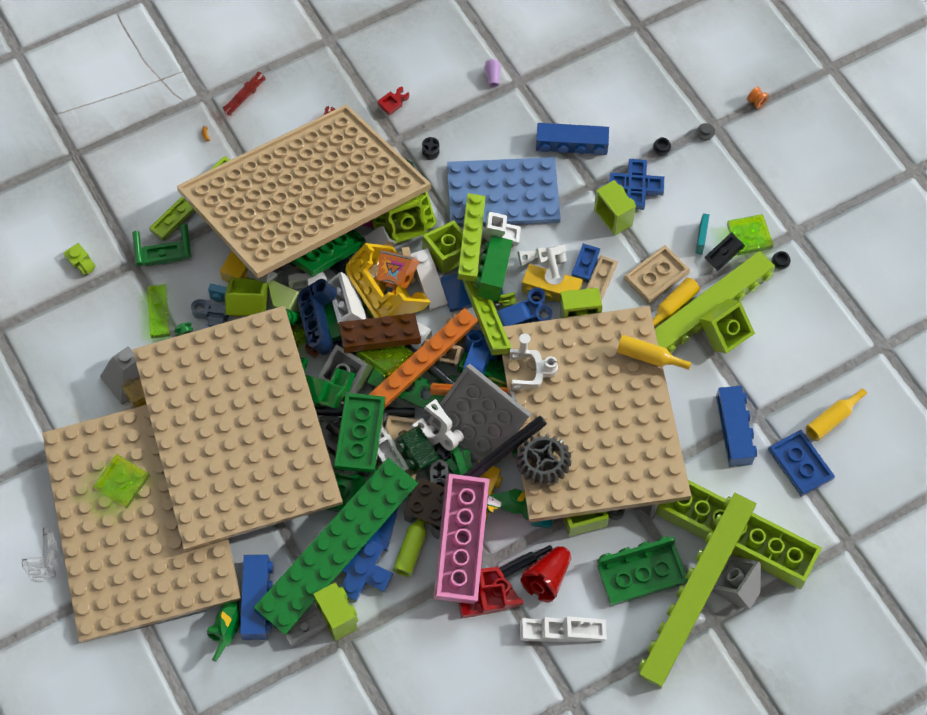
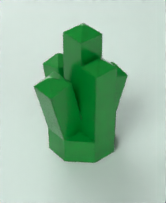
[445,446,472,475]

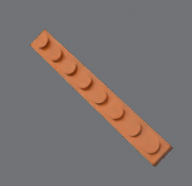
[369,308,478,409]

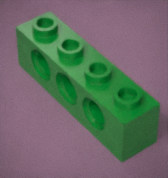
[367,361,445,410]

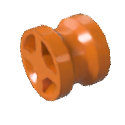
[746,86,769,109]

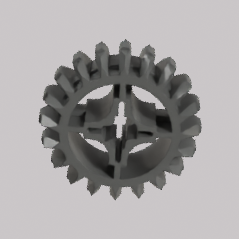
[517,433,571,487]

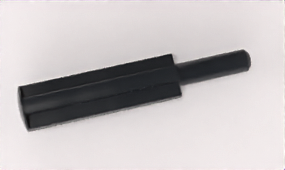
[499,545,553,578]

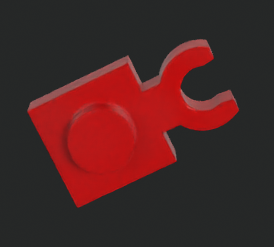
[377,86,410,116]

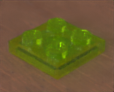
[727,214,774,255]
[93,454,150,509]

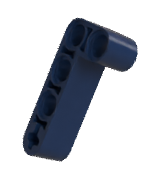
[297,279,337,355]

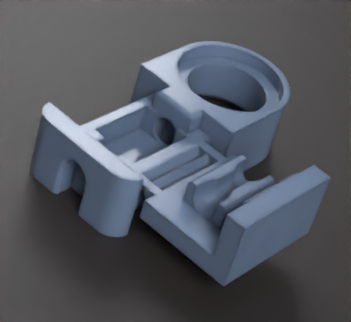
[191,299,229,328]

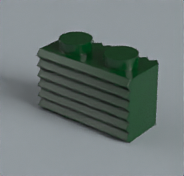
[395,425,439,474]

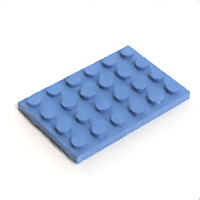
[447,157,561,227]

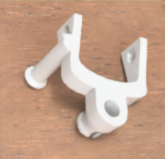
[517,244,567,280]
[509,333,558,391]
[411,399,464,450]

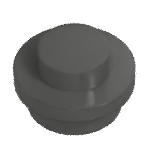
[697,123,715,141]

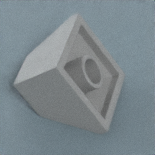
[100,346,143,405]
[712,556,761,609]

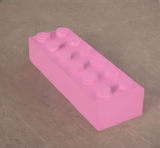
[433,474,489,604]

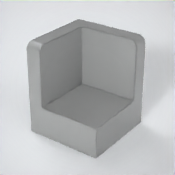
[364,226,397,247]

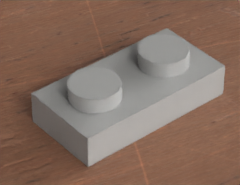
[285,608,328,647]

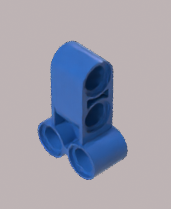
[497,288,553,327]
[463,329,500,375]

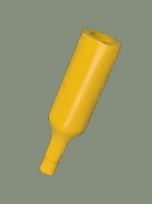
[653,277,700,328]
[617,335,692,370]
[805,388,867,441]

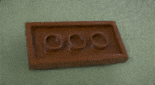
[339,313,421,353]

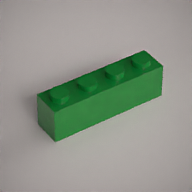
[475,235,513,302]

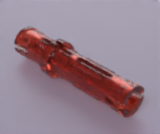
[222,72,266,116]

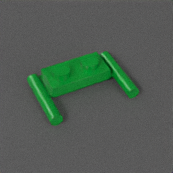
[132,224,191,266]

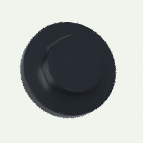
[653,137,671,155]
[772,251,791,269]

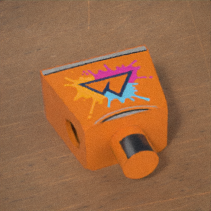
[377,250,419,295]

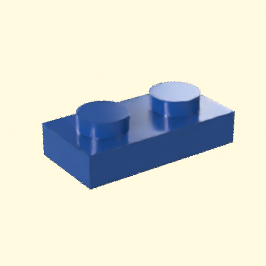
[571,243,600,283]

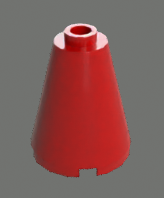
[520,546,572,603]

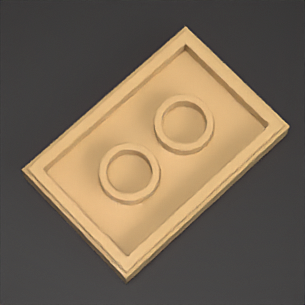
[624,245,690,304]

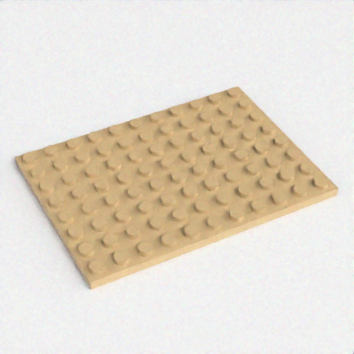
[177,104,431,278]
[133,306,343,551]
[502,306,691,523]
[42,405,242,643]

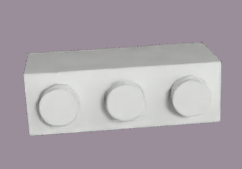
[328,272,366,324]

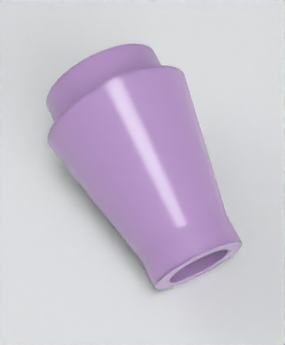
[484,59,501,87]

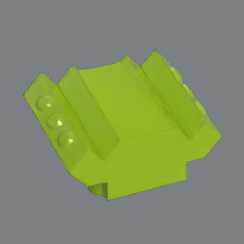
[372,191,436,243]

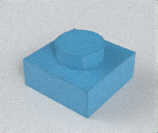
[208,283,227,302]

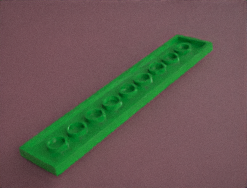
[253,458,419,636]

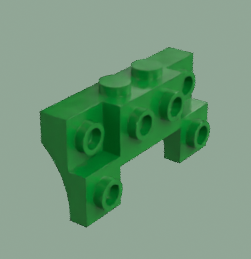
[300,357,355,410]

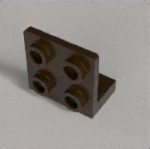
[404,478,445,528]

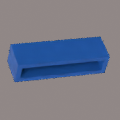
[536,123,609,155]
[716,386,757,467]
[240,554,274,640]

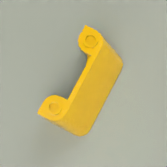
[345,243,431,318]

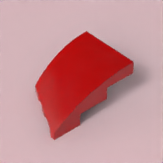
[458,567,524,618]

